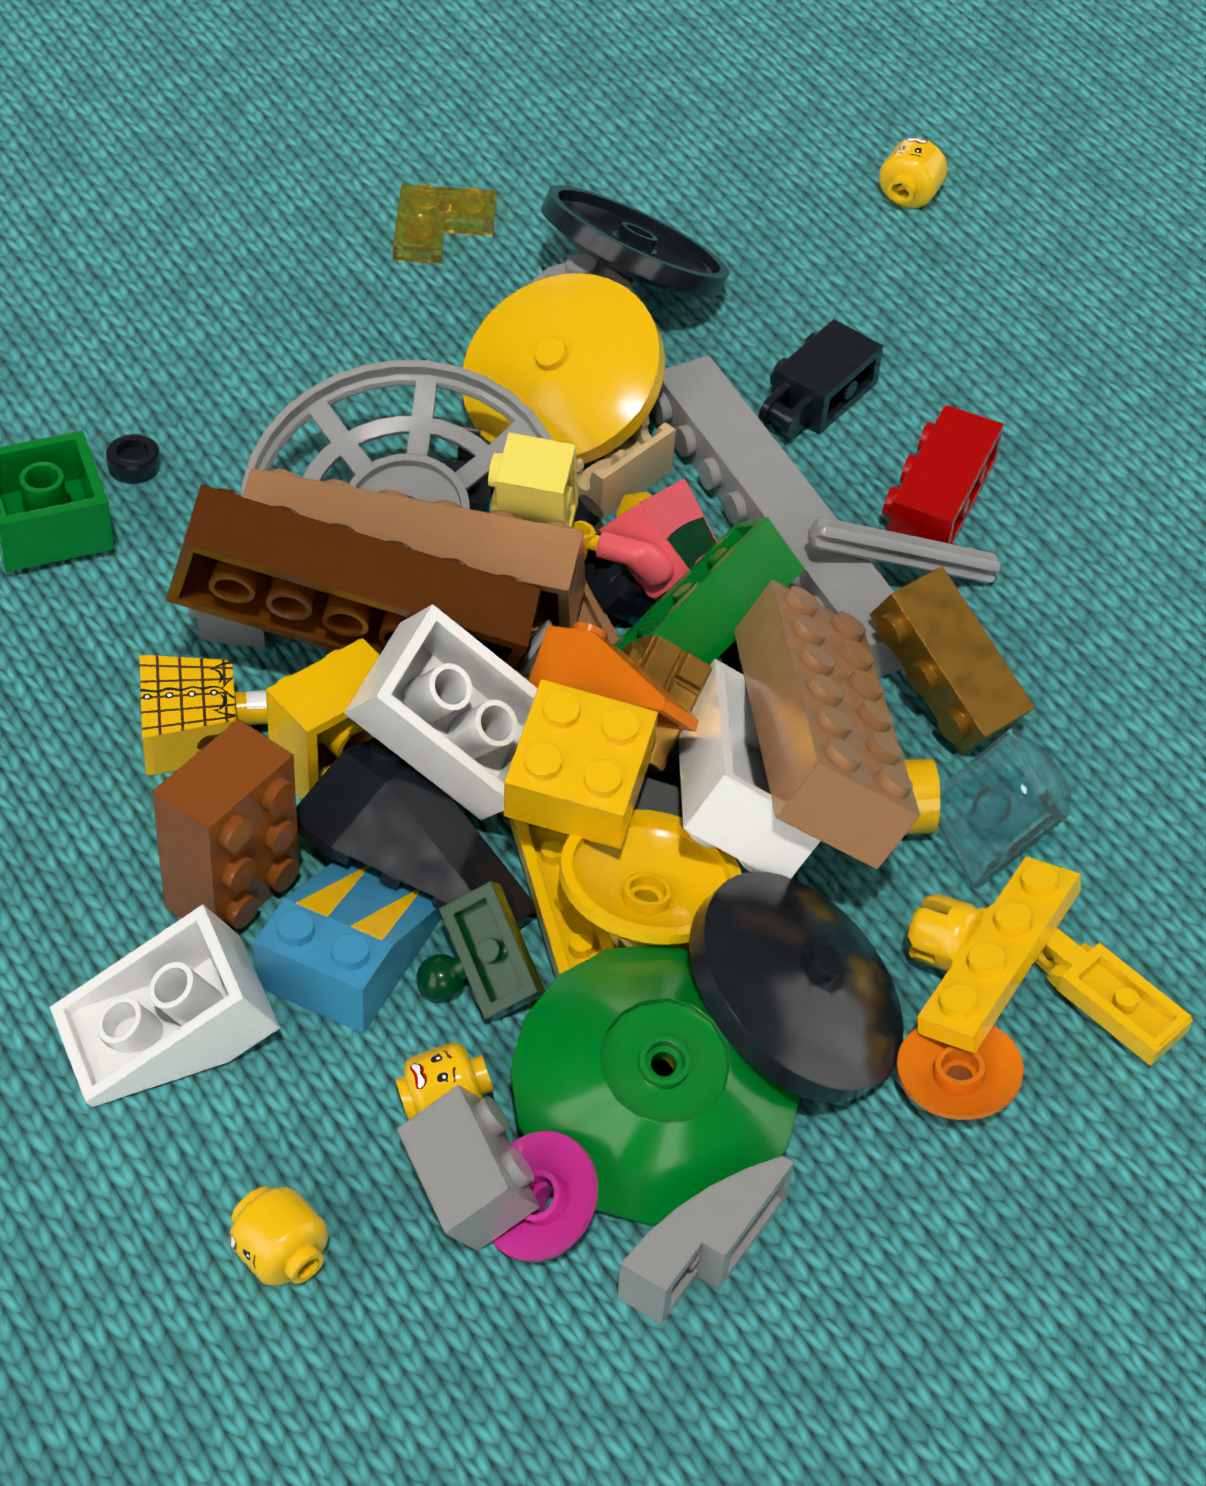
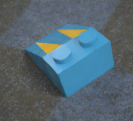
[253,858,442,1034]

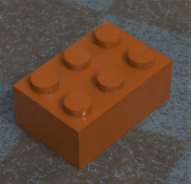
[152,719,299,930]

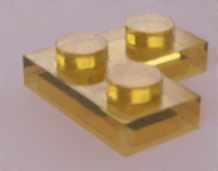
[393,184,497,264]

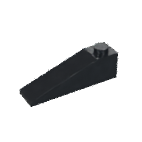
[296,738,537,927]

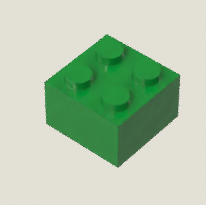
[0,430,114,572]

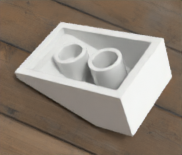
[50,904,280,1107]

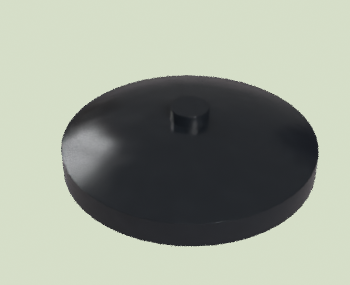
[541,185,729,296]
[689,872,904,1103]

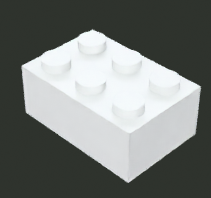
[344,604,538,820]

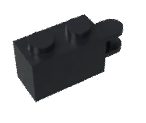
[758,319,883,438]

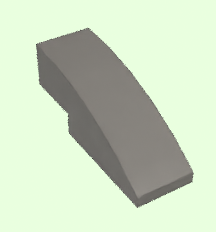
[617,1156,794,1325]

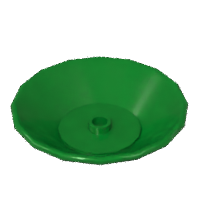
[510,945,800,1225]

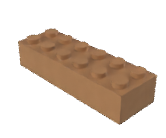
[243,468,586,635]
[734,580,920,869]

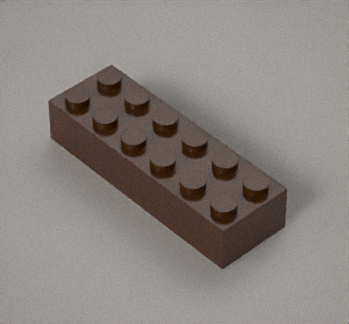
[165,484,540,670]

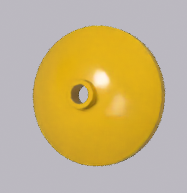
[559,809,742,946]

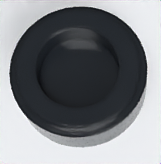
[106,434,161,484]

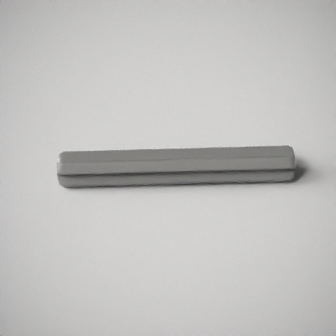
[808,517,1001,584]

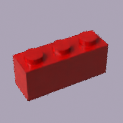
[882,404,1004,544]

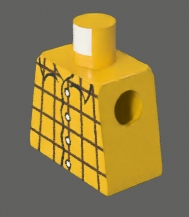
[139,655,268,775]

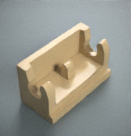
[577,415,676,521]

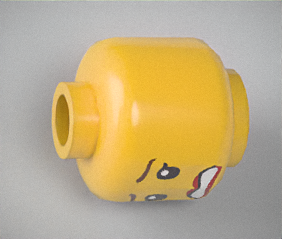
[878,137,948,208]
[395,1042,494,1120]
[229,1186,329,1286]

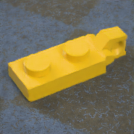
[1035,928,1193,1066]

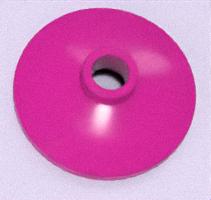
[492,1131,598,1262]

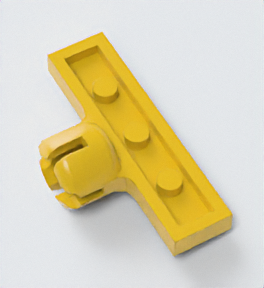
[907,856,1081,1054]

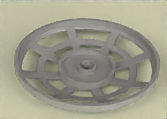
[241,360,552,509]

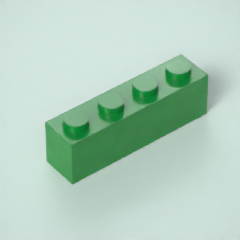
[614,517,805,665]

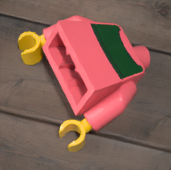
[572,478,717,599]

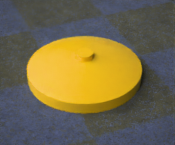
[462,273,665,464]

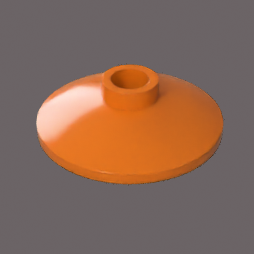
[897,1025,1024,1120]

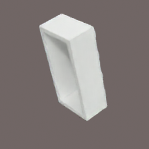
[678,659,820,879]

